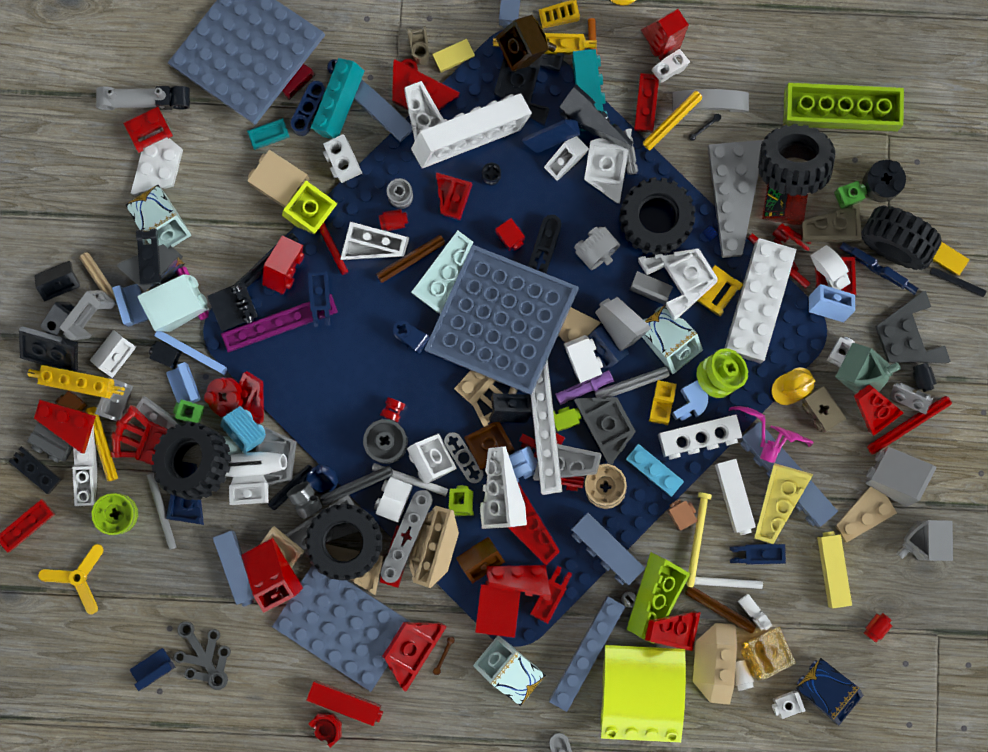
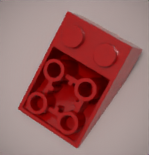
[241,538,303,613]

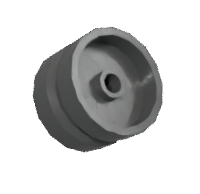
[363,419,408,464]

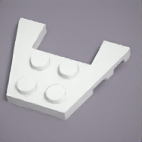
[638,249,718,320]

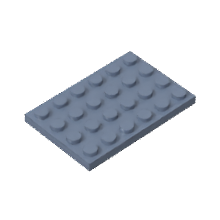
[272,566,411,692]

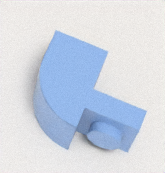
[672,380,708,421]

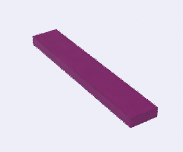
[221,294,338,353]

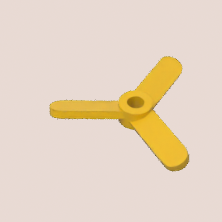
[38,544,104,614]

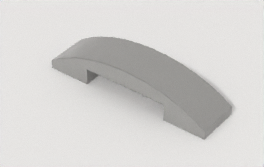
[672,89,749,112]

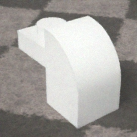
[810,245,851,290]

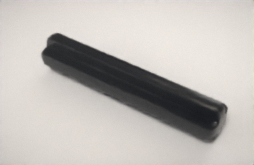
[267,465,313,510]

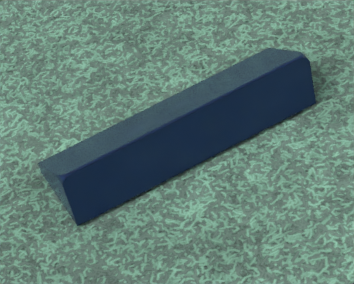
[522,119,580,153]

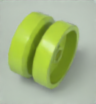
[697,348,748,398]

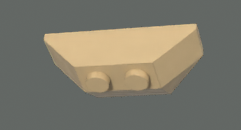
[408,506,459,588]
[692,623,737,704]

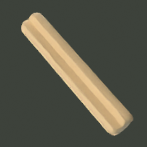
[79,252,116,301]

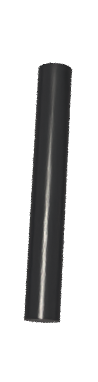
[930,267,987,297]

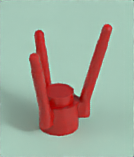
[772,223,811,271]

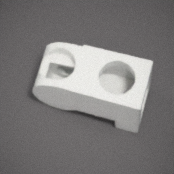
[651,49,690,83]

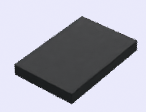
[19,326,78,372]

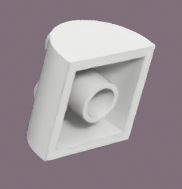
[407,434,457,484]

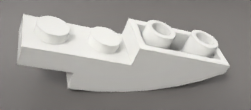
[72,425,97,506]

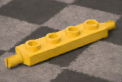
[493,33,597,55]
[27,365,125,399]

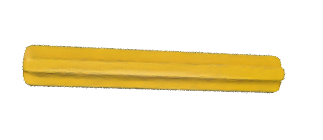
[643,91,702,150]
[86,407,118,482]

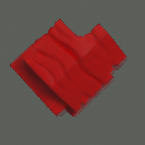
[308,713,342,748]

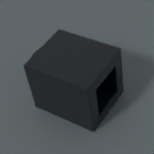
[149,341,182,369]

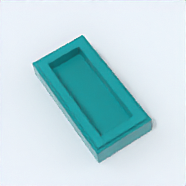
[247,118,290,150]

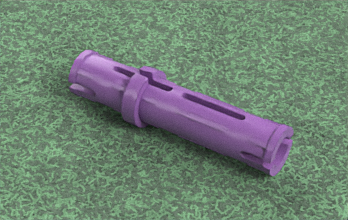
[555,370,614,405]

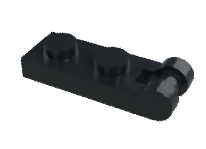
[136,228,161,285]

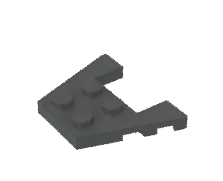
[875,291,951,364]

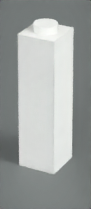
[715,459,756,535]

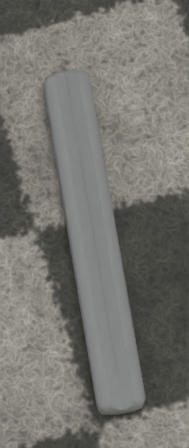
[595,367,669,398]

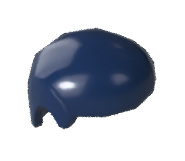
[306,465,338,493]

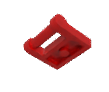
[123,107,173,153]

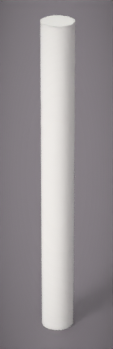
[372,463,448,496]
[686,577,763,589]

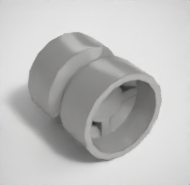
[387,178,413,209]

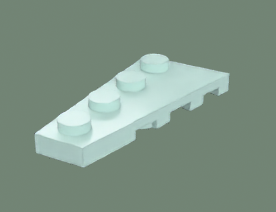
[411,231,473,314]

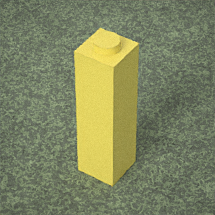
[817,531,852,608]

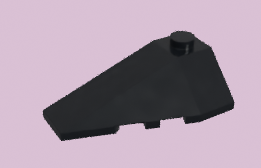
[559,84,633,150]

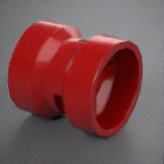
[380,397,406,423]

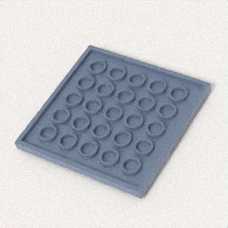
[168,0,325,125]
[424,245,579,395]

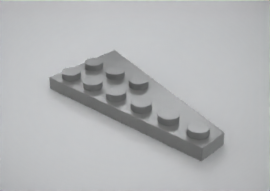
[707,140,763,258]

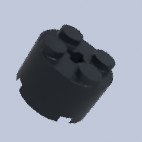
[862,160,906,203]

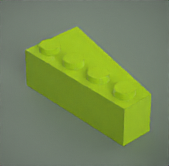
[627,552,690,644]

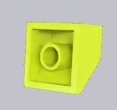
[282,181,338,234]

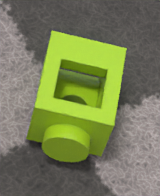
[553,407,582,432]
[449,485,474,516]

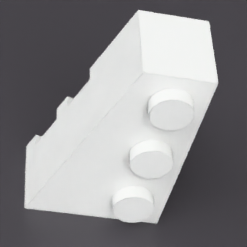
[340,222,409,260]

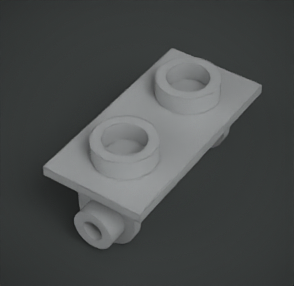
[890,382,933,414]

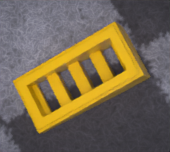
[538,0,580,29]

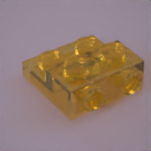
[741,627,796,681]

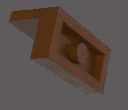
[456,537,505,584]

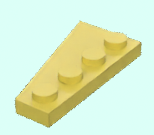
[755,463,813,544]

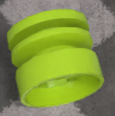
[91,493,138,535]

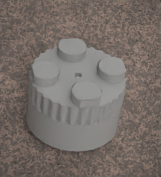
[574,227,620,270]

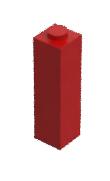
[306,680,384,726]

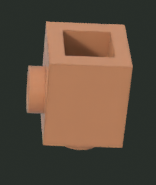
[667,499,697,531]

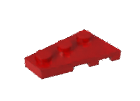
[854,384,904,436]
[34,400,96,454]
[486,565,551,600]
[645,611,701,651]

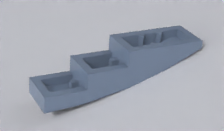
[354,80,413,142]

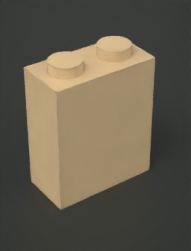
[248,150,309,208]

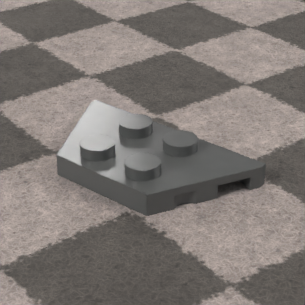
[574,397,635,465]

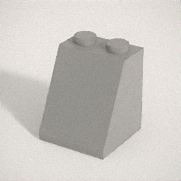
[865,447,937,507]

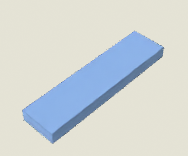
[154,331,227,375]

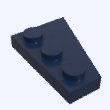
[166,462,204,525]

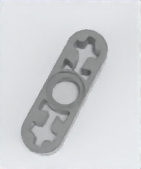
[444,432,483,483]

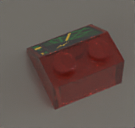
[762,184,808,226]

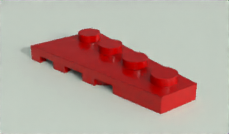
[508,483,560,565]

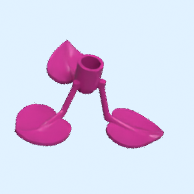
[729,406,814,463]

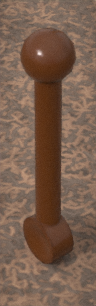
[433,637,455,675]

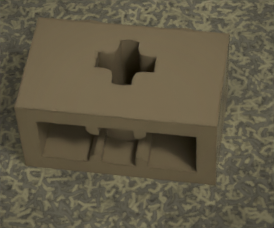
[801,386,846,433]

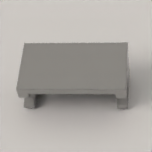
[95,377,133,422]

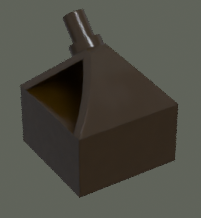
[495,15,557,72]

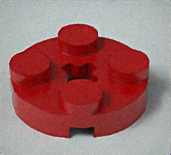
[204,377,243,417]

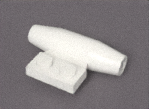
[225,452,287,505]

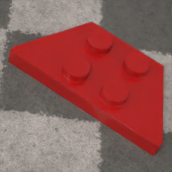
[392,59,460,110]
[383,622,447,692]

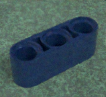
[291,81,326,136]

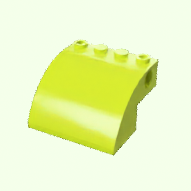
[600,645,686,743]

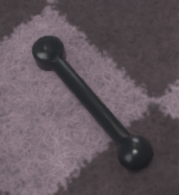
[689,114,721,141]

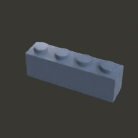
[571,513,645,585]

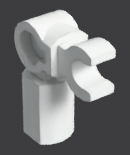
[738,594,772,631]

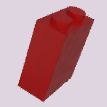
[475,581,521,638]

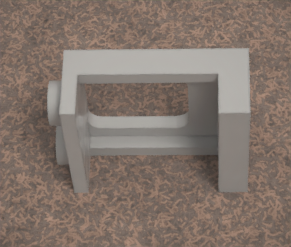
[59,290,117,340]

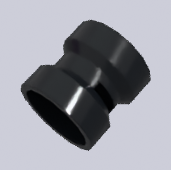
[482,162,501,186]

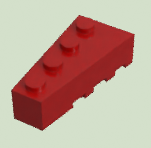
[641,9,689,61]

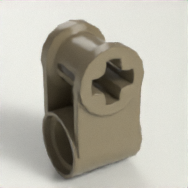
[407,26,429,65]

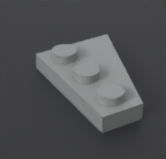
[533,444,602,481]

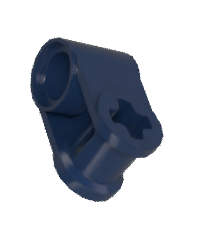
[393,320,430,354]

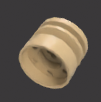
[585,464,627,509]

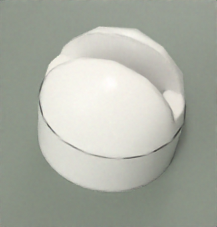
[621,592,637,608]

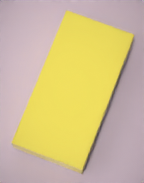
[432,39,475,73]

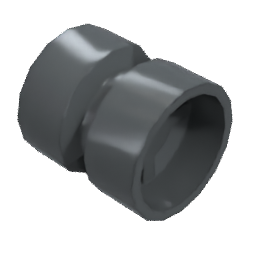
[287,481,322,519]

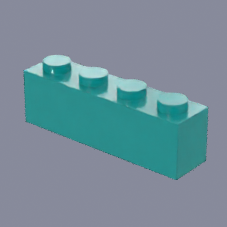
[572,49,608,131]
[311,58,365,139]

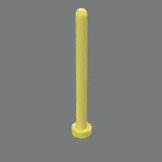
[686,492,712,587]

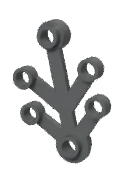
[174,621,231,690]

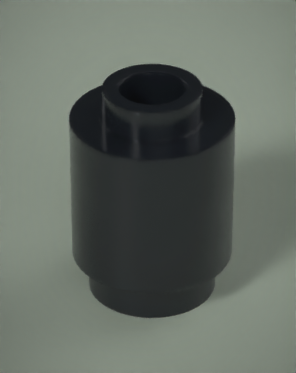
[912,362,937,392]

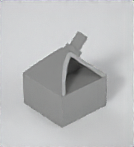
[896,520,953,561]

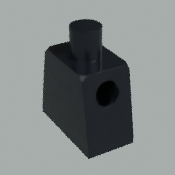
[40,302,83,338]

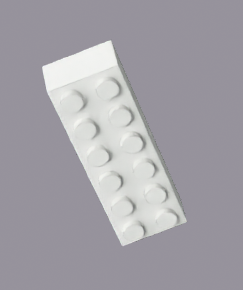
[411,93,532,168]
[724,238,797,364]

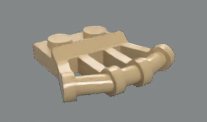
[454,370,517,427]

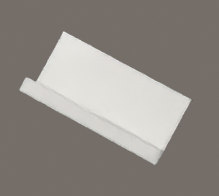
[90,330,136,378]

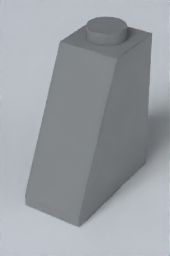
[595,297,651,351]

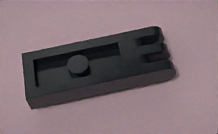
[9,446,62,494]

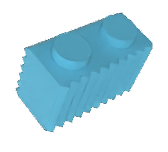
[220,406,266,454]

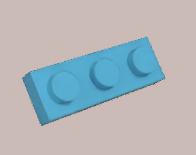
[626,444,684,497]

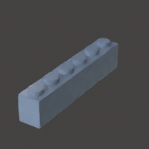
[740,422,838,527]
[549,596,626,712]

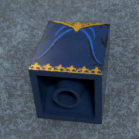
[796,658,864,726]

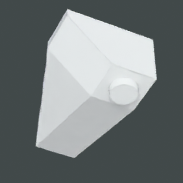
[404,81,444,140]
[480,446,527,529]

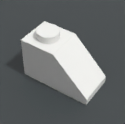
[544,136,589,181]

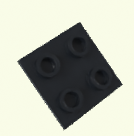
[207,281,258,331]

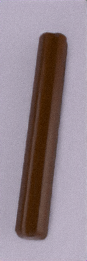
[376,235,445,283]
[685,587,757,633]

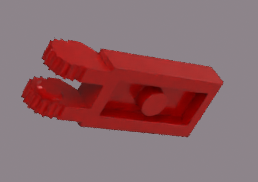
[530,566,572,624]

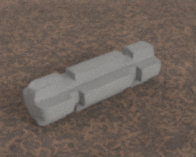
[626,137,638,175]

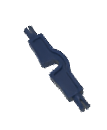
[839,242,919,295]

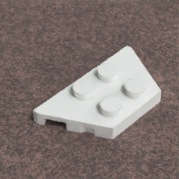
[584,129,632,204]
[131,130,183,196]

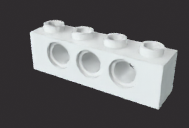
[658,415,742,460]

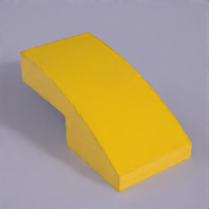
[649,380,677,425]

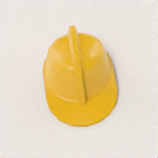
[771,367,816,405]

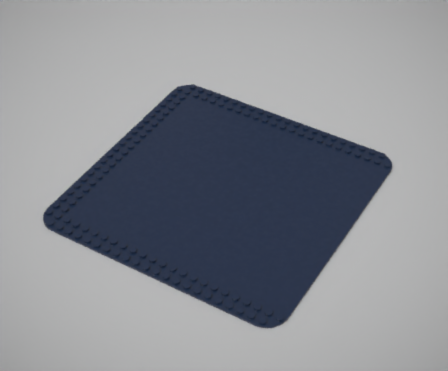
[203,30,827,647]

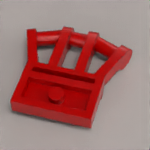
[111,405,168,465]

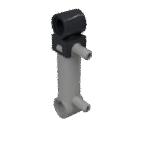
[96,86,190,110]

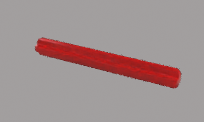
[867,396,952,455]

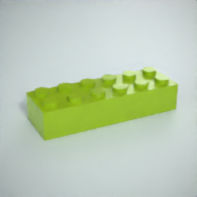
[783,83,904,132]

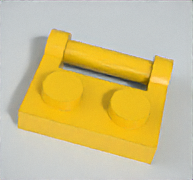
[697,265,743,317]

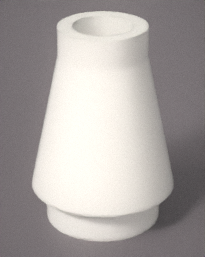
[735,660,754,691]

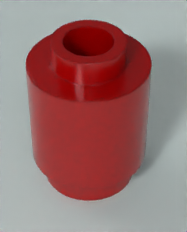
[379,209,408,231]
[864,613,892,643]

